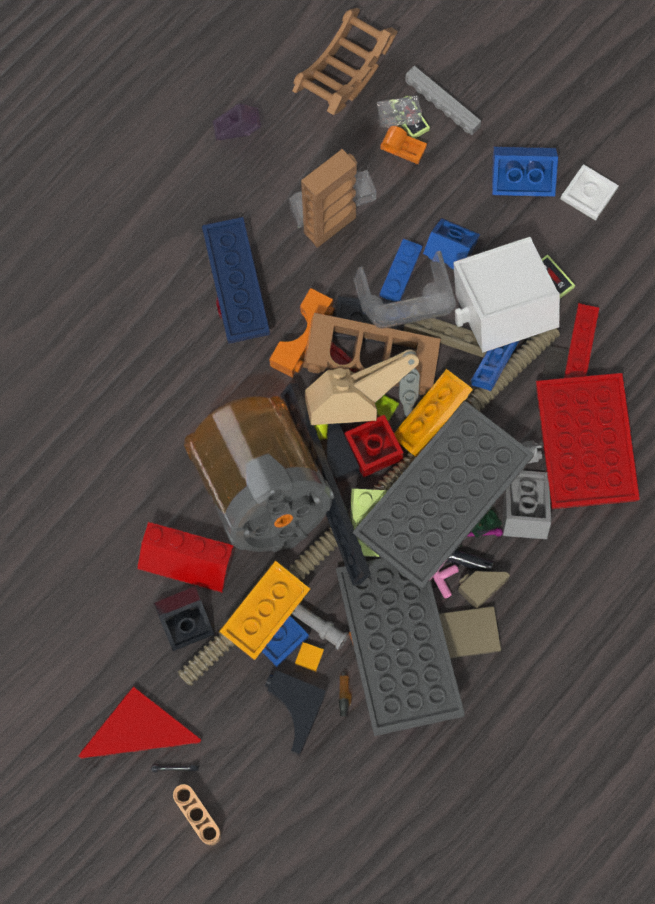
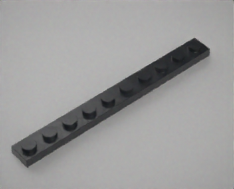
[280,383,371,586]

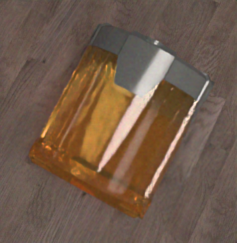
[183,396,334,552]

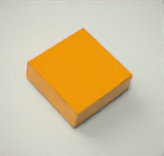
[295,642,324,672]

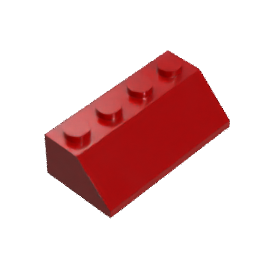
[137,522,235,593]

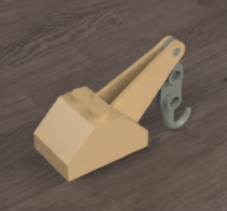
[305,350,420,425]

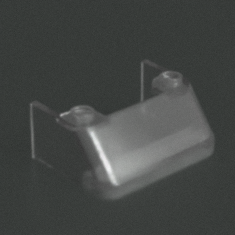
[354,251,456,328]

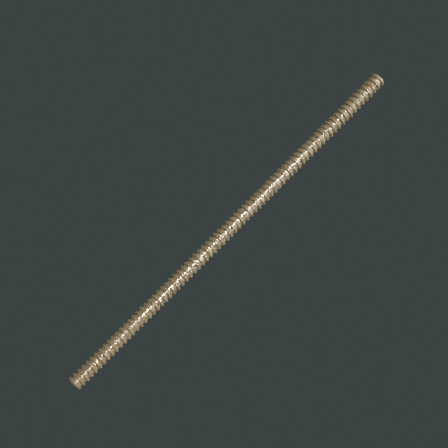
[178,328,560,686]

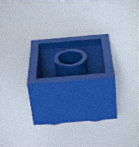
[423,219,480,269]

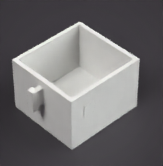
[453,237,560,353]

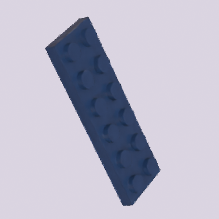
[202,217,270,344]

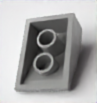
[503,470,551,539]

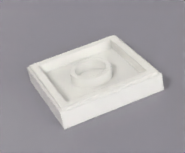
[561,164,619,220]

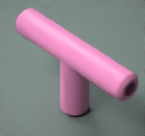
[433,564,459,598]

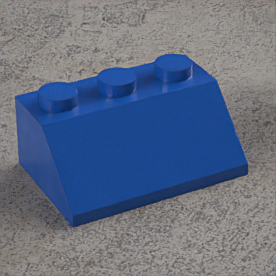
[492,147,558,196]

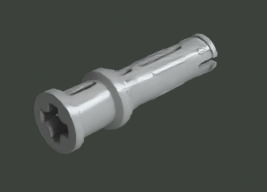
[291,603,350,650]

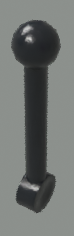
[151,764,199,773]

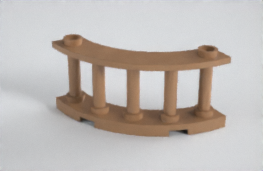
[292,8,398,115]

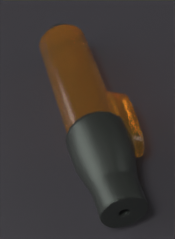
[339,672,351,717]

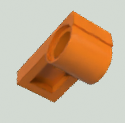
[381,126,427,164]

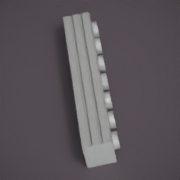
[405,66,481,135]

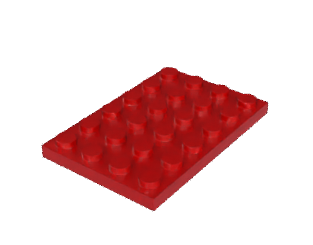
[535,373,640,509]

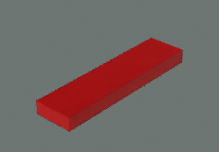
[564,303,599,378]

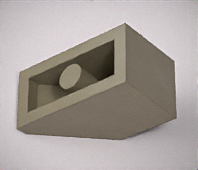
[458,571,510,609]

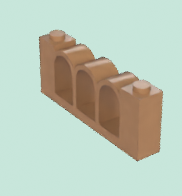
[301,149,357,248]
[303,313,441,395]

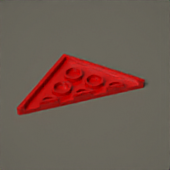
[78,687,202,759]

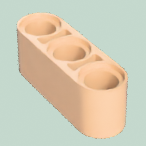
[173,784,221,845]

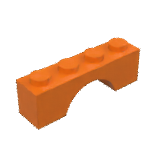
[269,288,335,378]

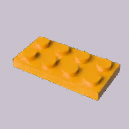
[394,369,473,457]
[219,561,310,660]

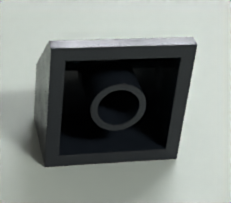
[154,587,215,651]

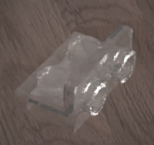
[377,96,422,128]

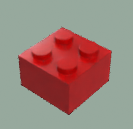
[345,415,403,478]

